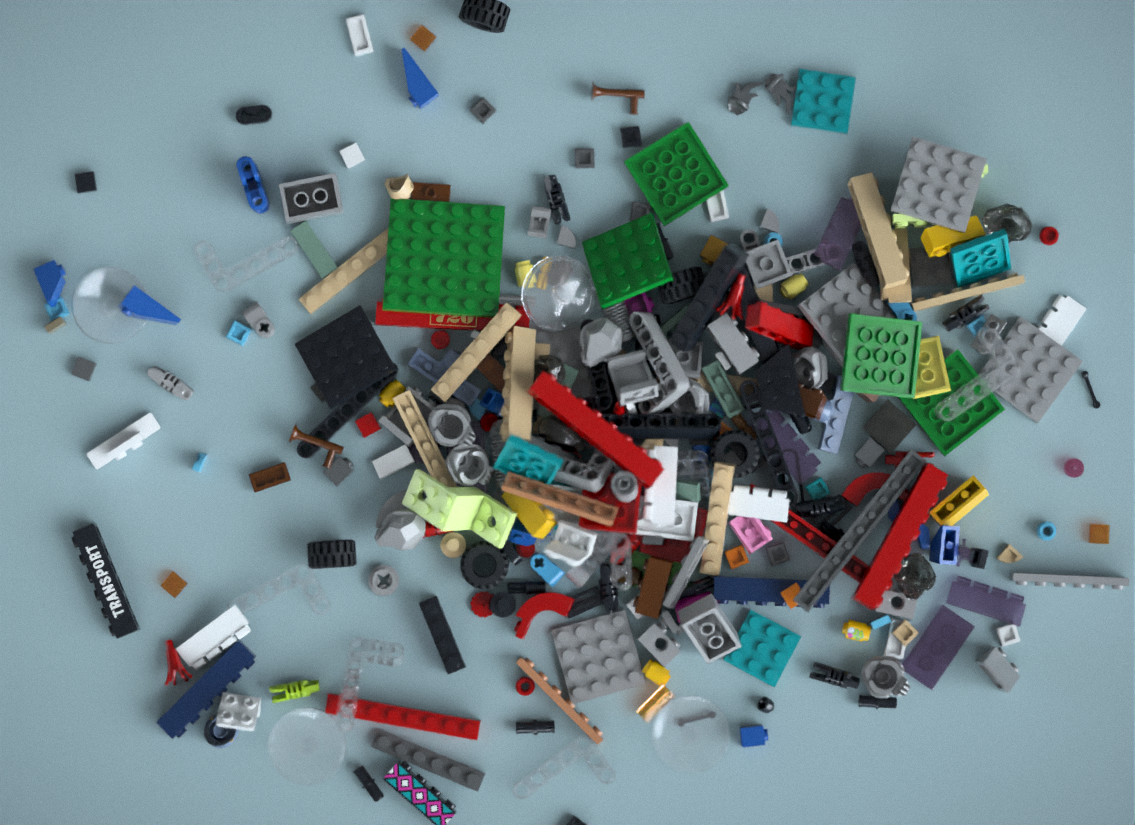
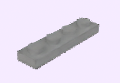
[663,536,709,608]

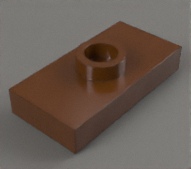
[411,182,451,202]
[248,462,291,493]

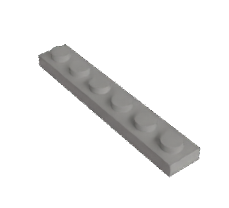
[1011,573,1129,590]

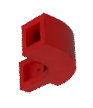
[840,472,909,507]
[514,592,575,639]

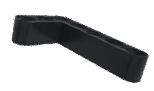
[580,319,618,414]

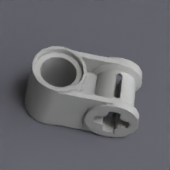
[241,301,275,338]

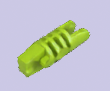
[269,679,320,703]

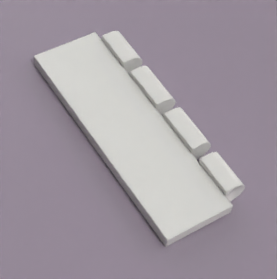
[1037,295,1086,346]
[643,446,678,525]
[728,484,790,522]
[176,605,251,671]

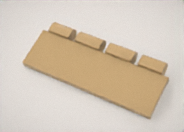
[880,229,912,303]

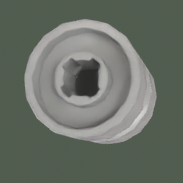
[612,472,638,502]

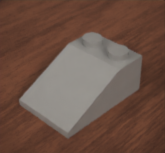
[975,646,1020,693]

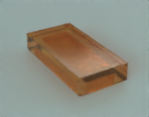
[636,684,675,723]

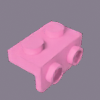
[728,516,772,554]

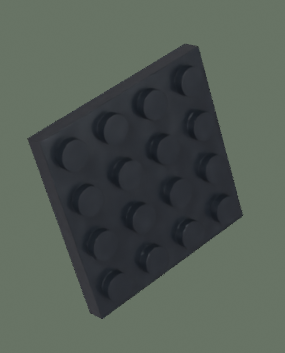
[295,305,397,409]

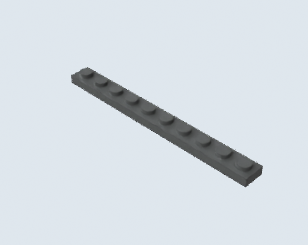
[792,449,926,612]

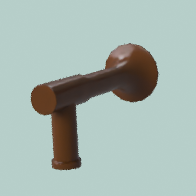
[591,81,645,115]
[289,424,344,469]

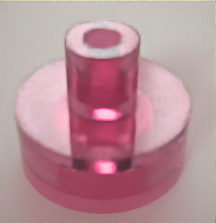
[1064,458,1084,478]

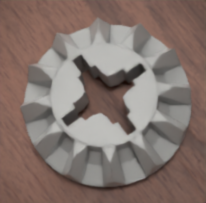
[368,565,399,596]

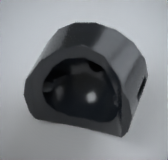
[489,592,516,618]

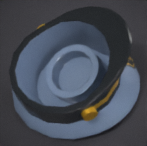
[204,714,239,748]

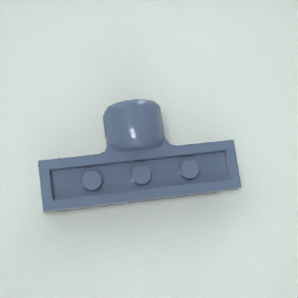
[408,348,482,407]
[809,375,854,454]

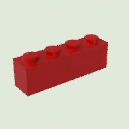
[745,302,814,350]

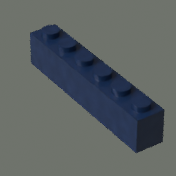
[713,576,830,608]
[156,640,256,739]

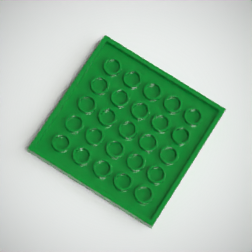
[383,198,505,318]

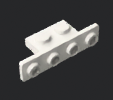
[87,413,161,469]

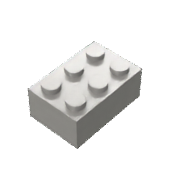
[279,173,344,224]
[706,313,759,376]
[678,594,742,664]

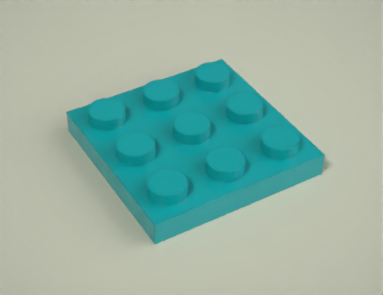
[791,69,856,134]
[950,229,1012,288]
[493,434,563,485]
[724,609,802,688]

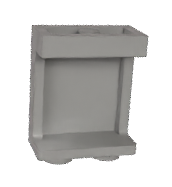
[607,350,658,406]
[379,386,438,448]

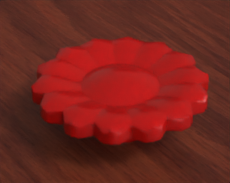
[470,591,493,618]

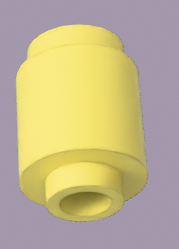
[514,260,537,290]
[779,273,809,300]

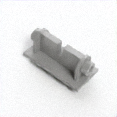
[970,314,1007,355]

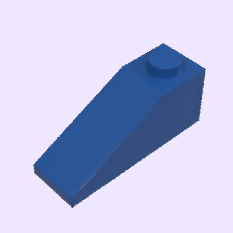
[401,47,439,109]
[118,285,181,325]

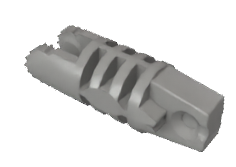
[147,366,194,401]

